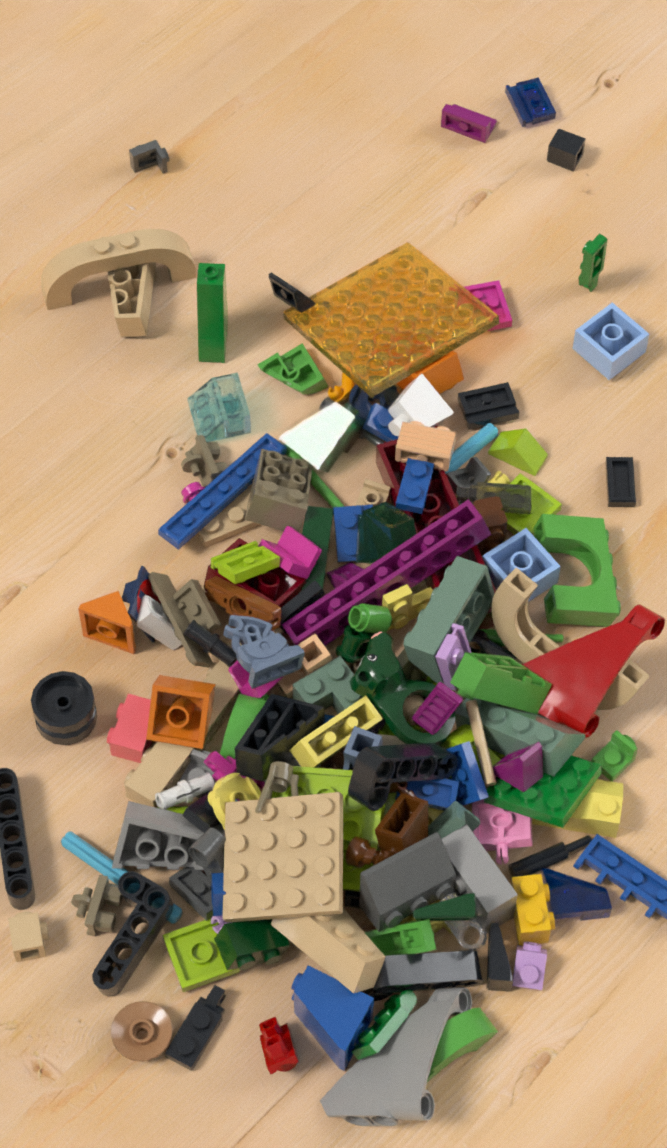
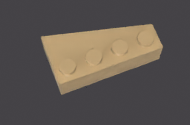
[102,237,156,337]
[271,909,385,993]

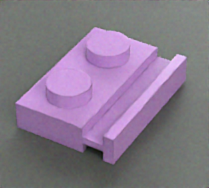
[435,623,471,691]

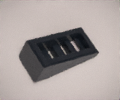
[487,922,513,992]

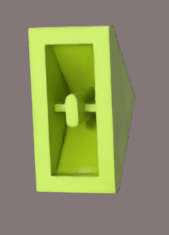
[488,428,548,476]

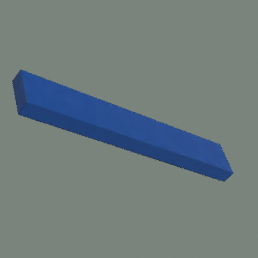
[158,433,287,550]

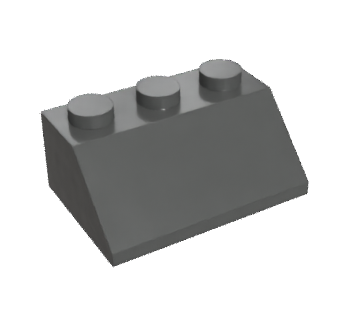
[359,832,456,932]

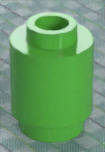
[348,604,392,634]

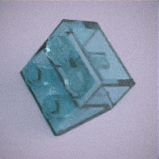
[187,372,251,442]

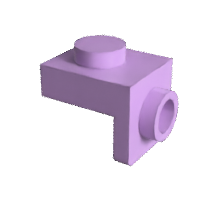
[512,942,547,990]

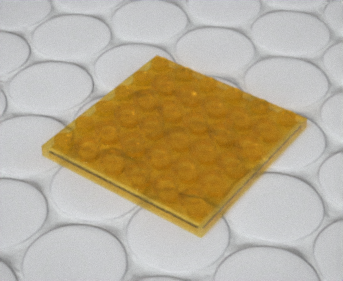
[283,242,500,398]

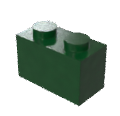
[214,919,290,970]

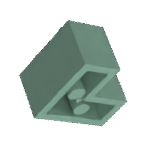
[293,656,363,714]

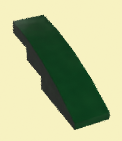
[301,506,333,591]

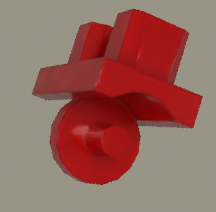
[259,1017,299,1074]

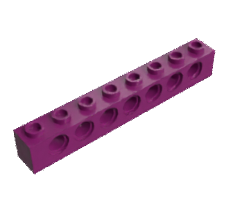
[282,499,491,646]

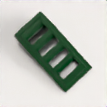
[413,893,477,921]

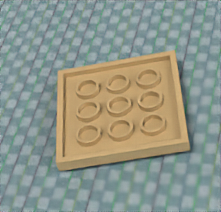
[223,792,343,922]

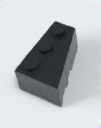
[234,694,325,782]

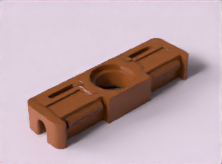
[204,576,282,631]

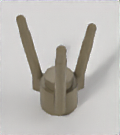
[255,762,299,813]

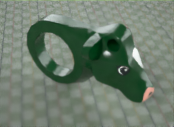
[349,632,456,745]

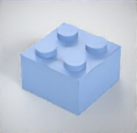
[572,302,649,380]
[482,528,561,602]

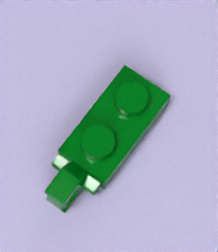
[578,233,608,292]

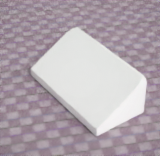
[136,595,182,650]

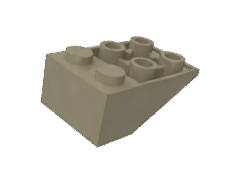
[245,449,313,532]

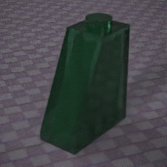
[279,401,364,473]
[362,502,416,558]

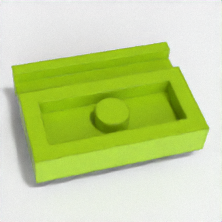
[211,541,280,584]

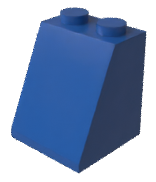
[291,965,374,1071]

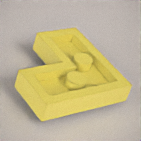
[382,584,433,631]

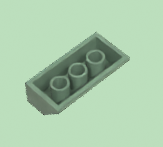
[403,556,495,684]
[455,698,585,776]

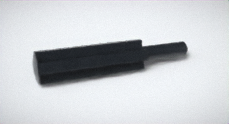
[508,835,592,877]

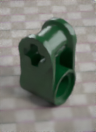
[335,625,374,663]

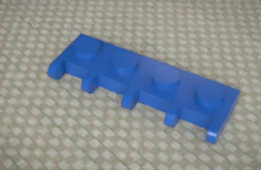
[573,834,667,919]

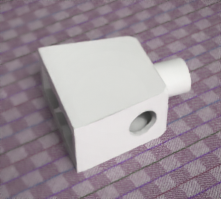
[388,374,454,436]

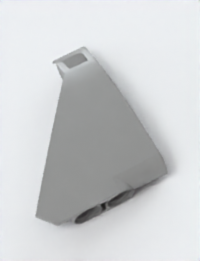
[320,987,472,1126]

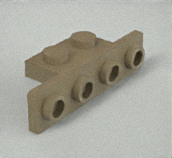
[148,572,221,668]

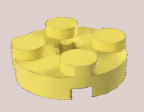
[208,773,261,830]

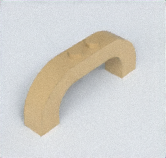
[41,229,197,310]
[492,568,649,710]

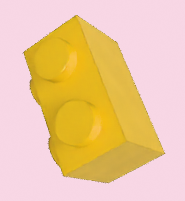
[510,874,555,946]

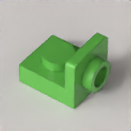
[591,730,638,782]

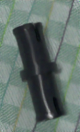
[184,620,237,667]

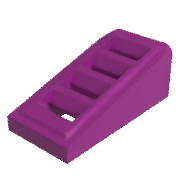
[412,681,463,735]

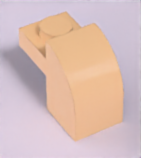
[277,634,332,698]

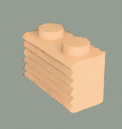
[395,421,456,472]

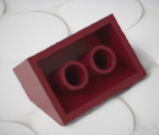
[204,538,307,610]

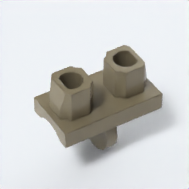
[181,435,228,487]
[71,875,123,937]

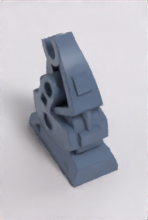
[223,615,305,689]

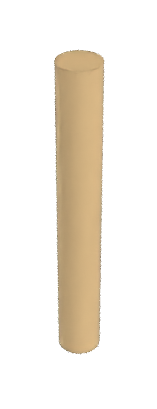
[465,700,496,786]

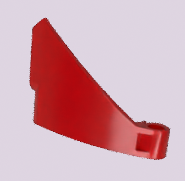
[522,604,665,738]

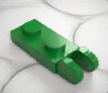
[351,990,417,1060]

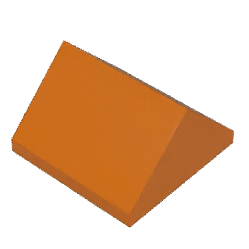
[78,591,136,654]

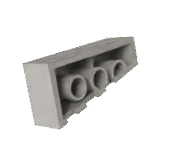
[112,801,225,870]

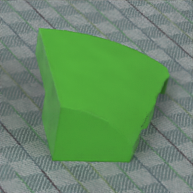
[257,343,329,395]

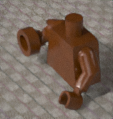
[346,782,428,868]

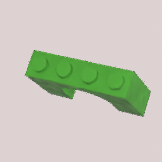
[533,514,621,627]

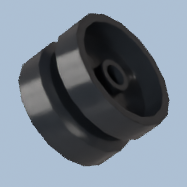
[31,671,97,745]

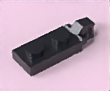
[165,985,226,1071]

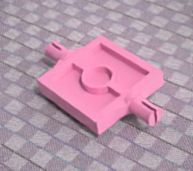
[472,800,533,865]

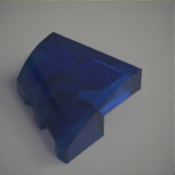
[542,868,612,921]

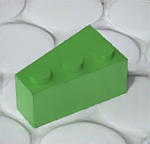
[450,652,552,714]

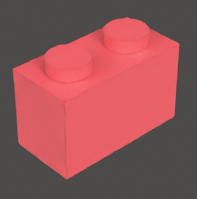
[107,694,152,763]

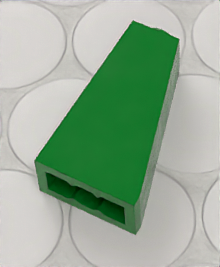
[197,263,228,363]

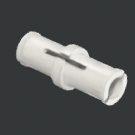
[155,772,215,810]

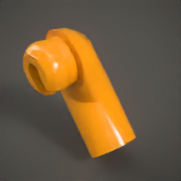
[328,370,355,403]

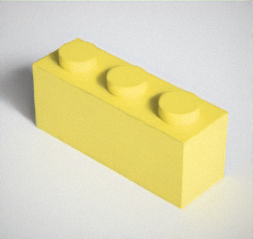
[290,696,383,768]

